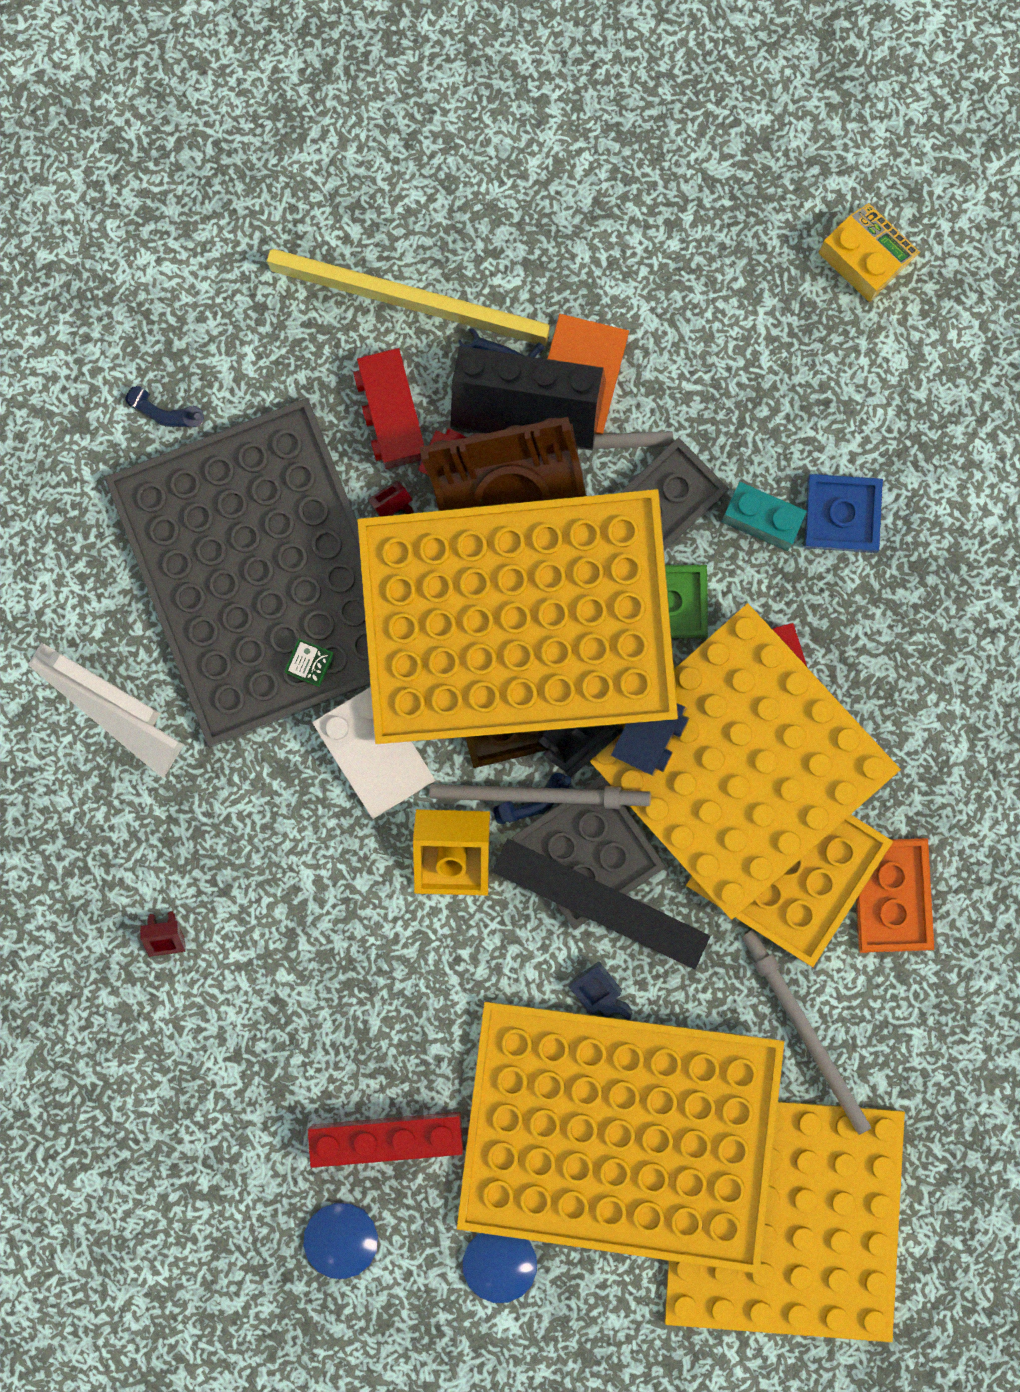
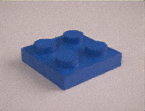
[804,474,883,553]

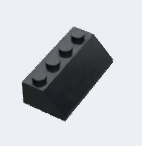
[450,346,606,451]

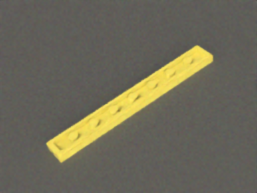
[267,249,550,347]

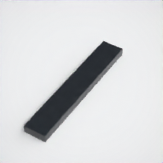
[492,838,711,970]

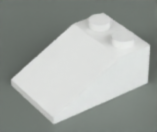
[312,687,436,819]

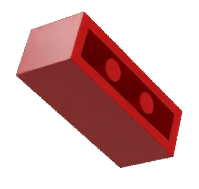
[353,348,424,470]

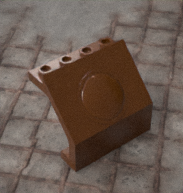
[420,417,587,511]

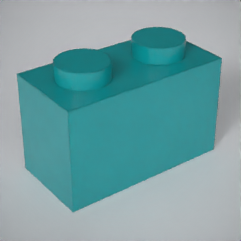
[721,481,807,551]

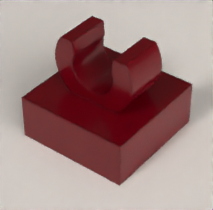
[368,480,414,517]
[140,911,186,957]

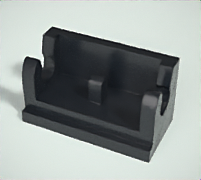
[537,724,623,777]

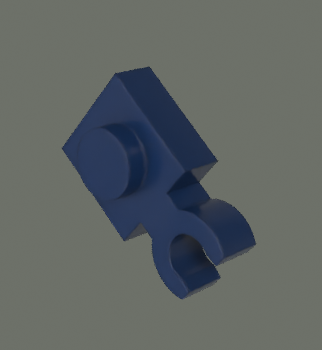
[568,961,633,1020]

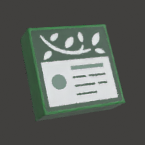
[285,638,334,688]

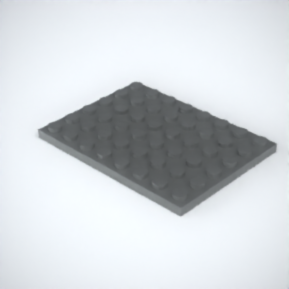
[104,397,370,748]

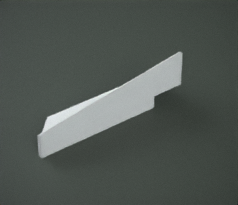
[28,642,184,778]

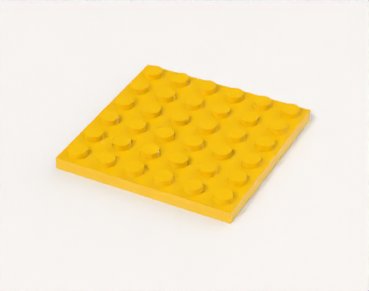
[590,603,901,920]
[664,1101,905,1342]

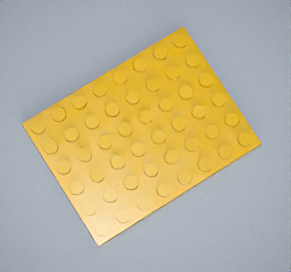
[357,489,678,744]
[457,1001,784,1274]

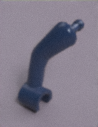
[458,328,544,357]
[125,386,204,427]
[493,773,571,824]

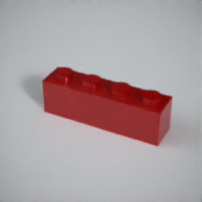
[308,1111,464,1168]

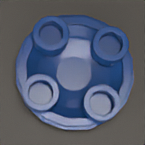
[303,1203,378,1279]
[463,1233,537,1303]

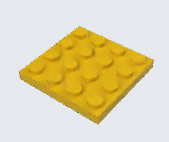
[686,815,893,967]

